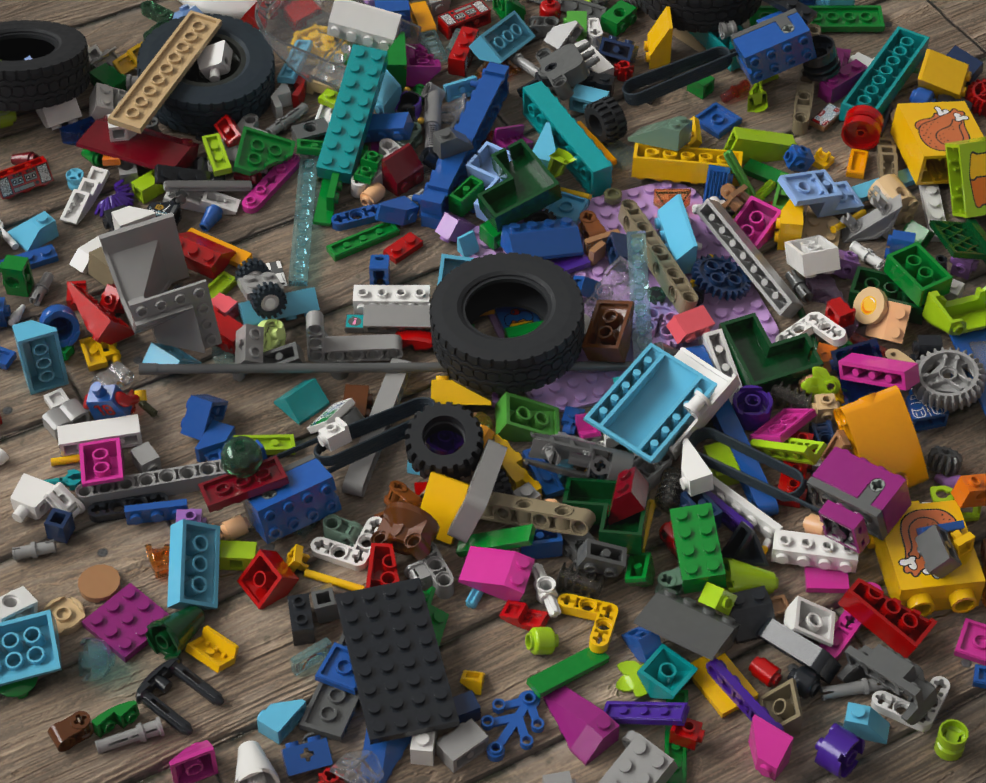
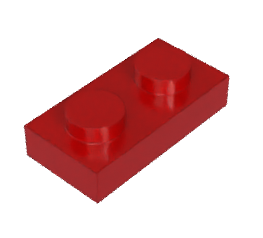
[383,232,423,264]

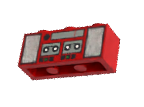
[438,0,491,40]
[448,26,479,77]
[0,156,54,199]

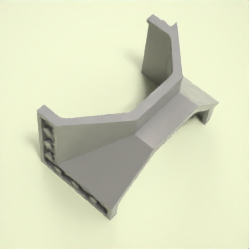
[98,212,222,354]

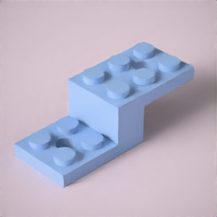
[777,169,864,218]

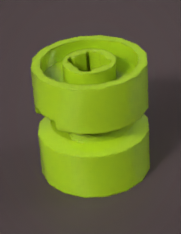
[934,719,969,761]

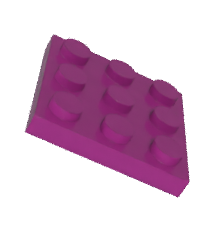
[82,583,169,663]

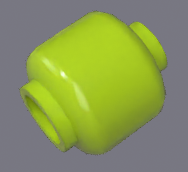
[525,627,559,655]

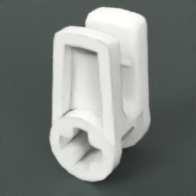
[587,18,603,50]
[43,482,85,519]

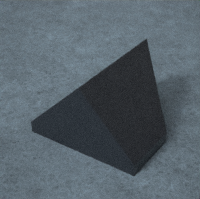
[721,521,769,566]

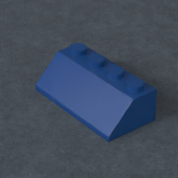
[500,217,584,260]

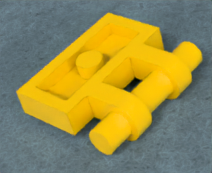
[79,336,121,372]

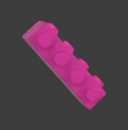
[838,353,920,391]

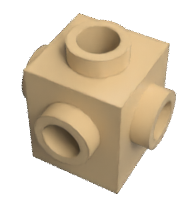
[810,393,840,424]

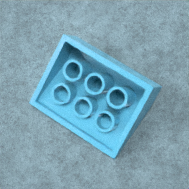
[0,610,62,686]

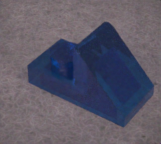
[59,116,95,146]

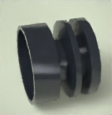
[803,35,841,82]

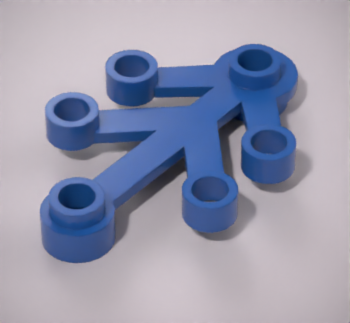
[481,690,545,762]

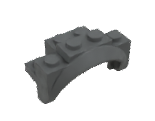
[837,644,938,725]

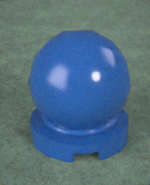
[39,304,80,347]

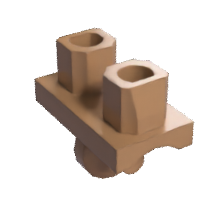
[720,183,750,213]

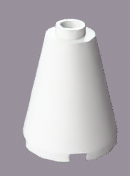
[235,741,280,783]

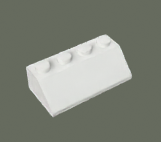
[327,0,402,51]

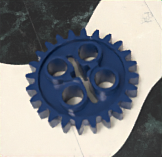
[691,254,752,301]

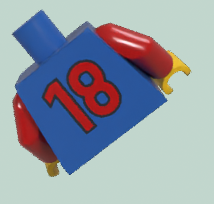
[83,382,147,420]

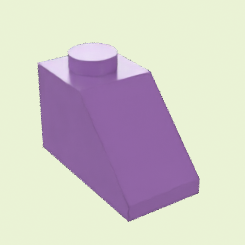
[435,212,476,243]

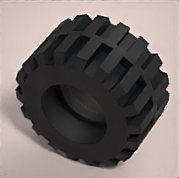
[584,96,627,145]

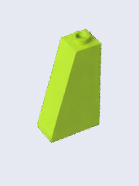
[723,127,797,164]

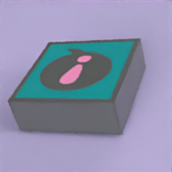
[345,314,364,333]

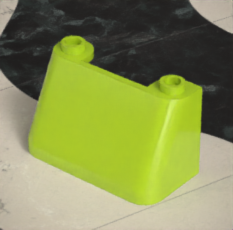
[922,286,986,336]

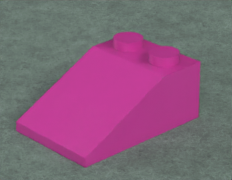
[733,195,781,249]
[79,437,125,487]
[458,546,535,601]

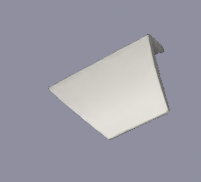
[669,347,740,460]

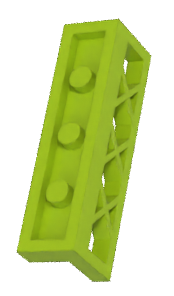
[750,437,828,465]

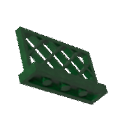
[929,217,986,264]

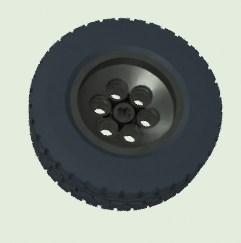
[137,13,275,135]

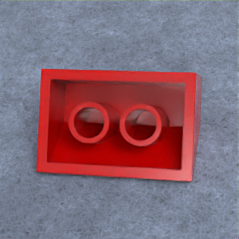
[178,231,236,280]

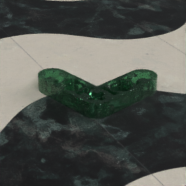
[140,1,175,40]

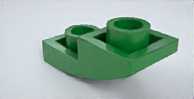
[353,150,384,185]
[91,700,140,738]

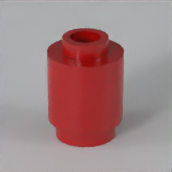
[748,656,782,687]

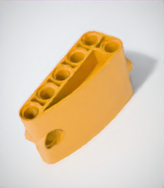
[833,385,929,488]

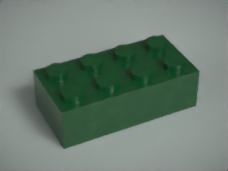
[848,266,925,325]

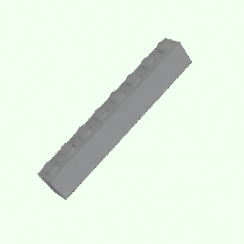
[695,198,804,319]

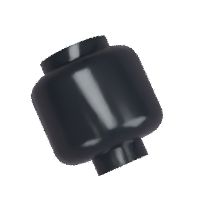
[787,666,822,699]

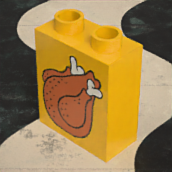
[890,101,984,185]
[873,500,986,617]

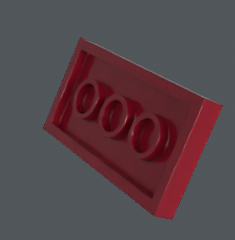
[198,455,289,513]

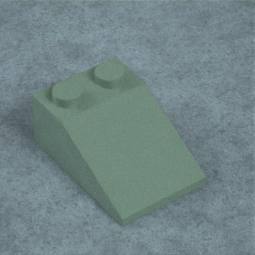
[628,116,693,151]

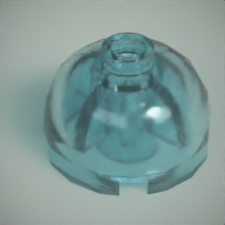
[78,638,115,682]

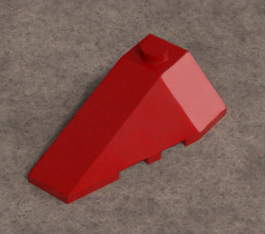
[67,282,135,345]

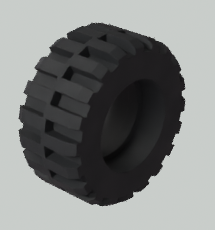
[405,402,484,481]

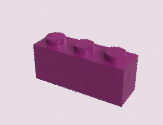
[818,59,868,104]

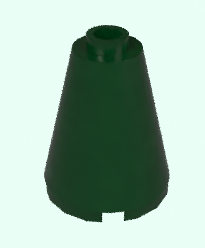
[146,605,205,660]

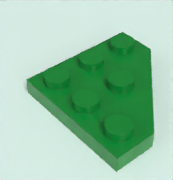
[233,126,296,176]

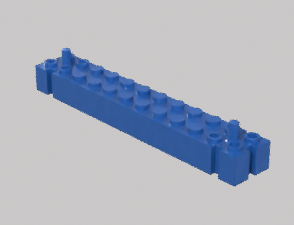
[412,62,509,229]

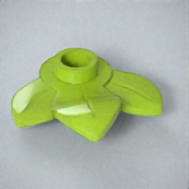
[800,367,841,403]
[616,661,647,698]

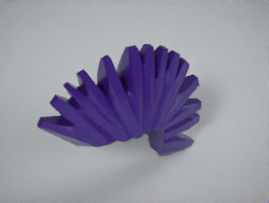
[94,179,134,217]

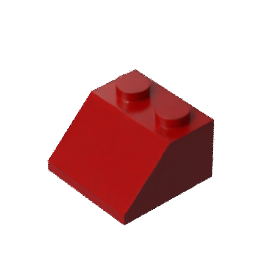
[237,549,299,610]

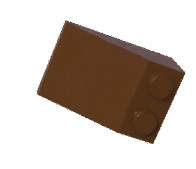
[582,300,635,363]

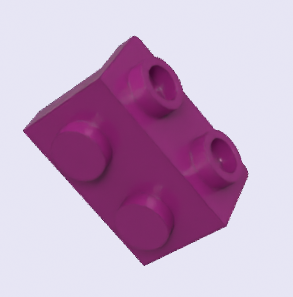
[492,124,534,151]

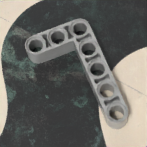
[306,310,403,363]
[447,439,507,543]

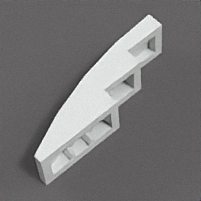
[60,166,110,225]
[163,191,241,215]

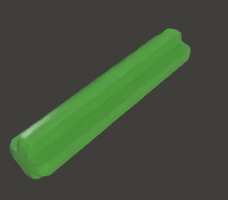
[723,149,756,196]

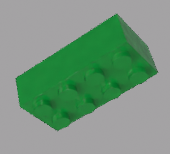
[669,503,727,594]

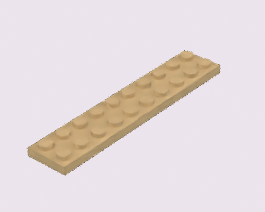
[108,10,222,134]

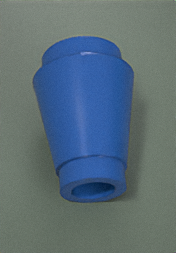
[199,204,223,232]

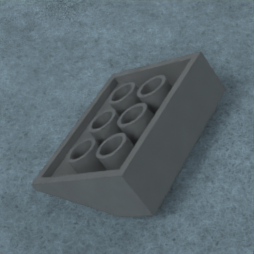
[634,588,741,661]

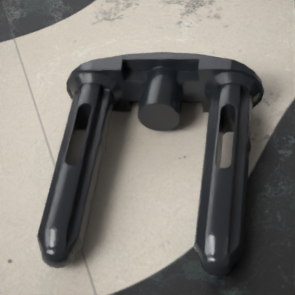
[135,658,224,735]

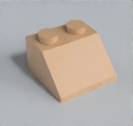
[865,301,912,344]

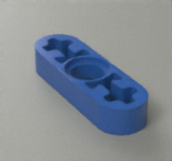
[331,204,378,231]

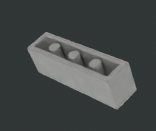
[363,302,431,333]

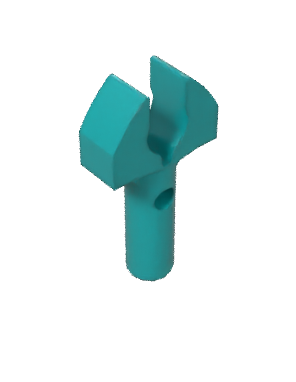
[44,469,82,491]

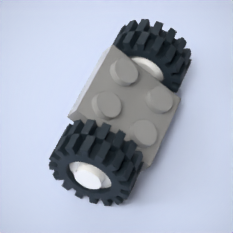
[235,258,287,319]

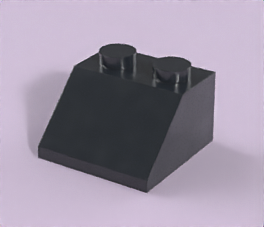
[724,585,776,644]

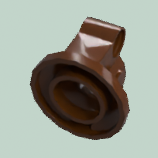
[370,502,440,560]

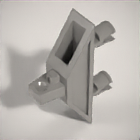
[840,194,902,243]
[529,432,609,468]

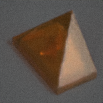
[653,189,691,209]

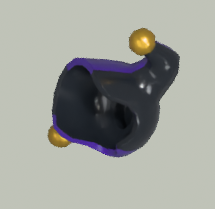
[395,87,425,127]

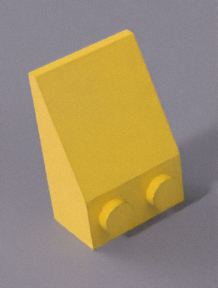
[644,6,673,69]
[774,199,803,250]
[431,375,492,405]

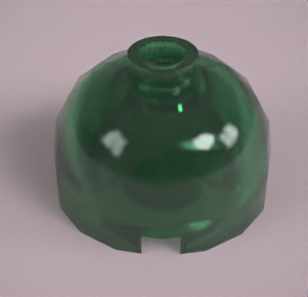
[221,436,263,478]

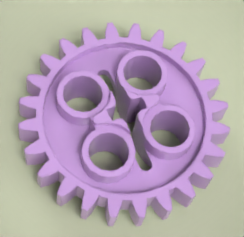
[631,302,683,349]

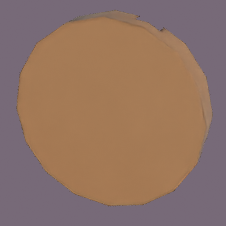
[78,564,121,603]

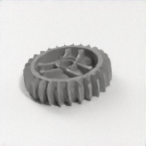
[912,346,986,412]

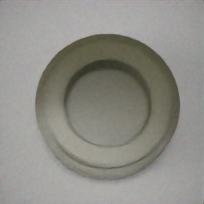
[604,188,622,205]

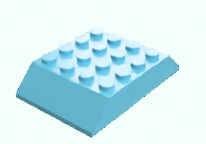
[583,343,717,464]

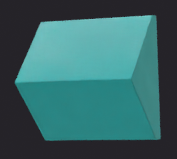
[274,378,330,425]
[637,643,698,699]

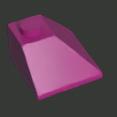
[748,715,794,781]
[169,740,219,783]

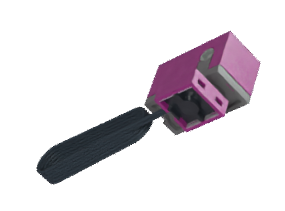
[689,427,912,554]

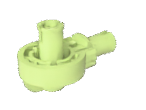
[258,319,286,352]

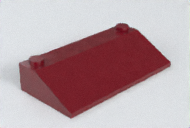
[76,115,199,170]

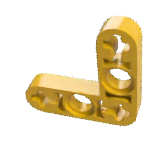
[557,593,618,654]

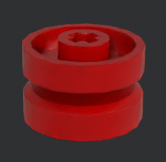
[841,105,884,150]

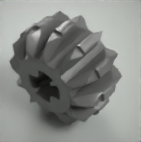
[927,446,962,476]

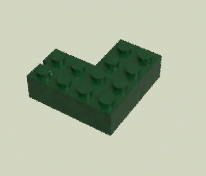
[477,139,562,232]
[718,313,824,393]
[562,477,650,555]

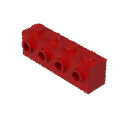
[776,431,815,508]

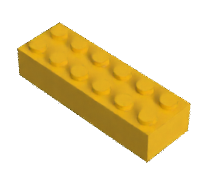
[631,143,743,187]

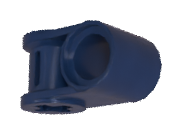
[809,420,834,450]

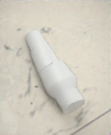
[8,304,26,326]

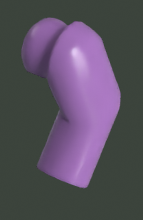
[934,473,962,488]

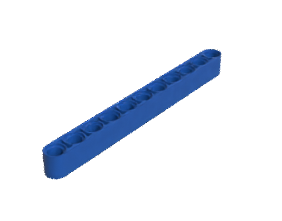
[685,344,779,516]

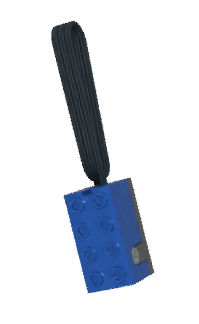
[622,8,817,106]
[221,397,435,544]

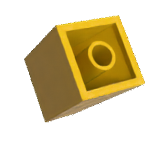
[918,49,972,99]

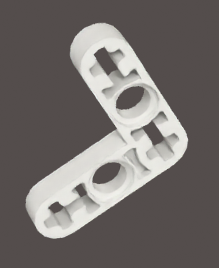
[775,312,848,347]
[311,516,382,571]
[871,676,950,732]

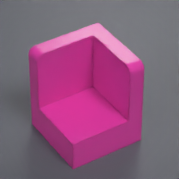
[575,413,601,439]

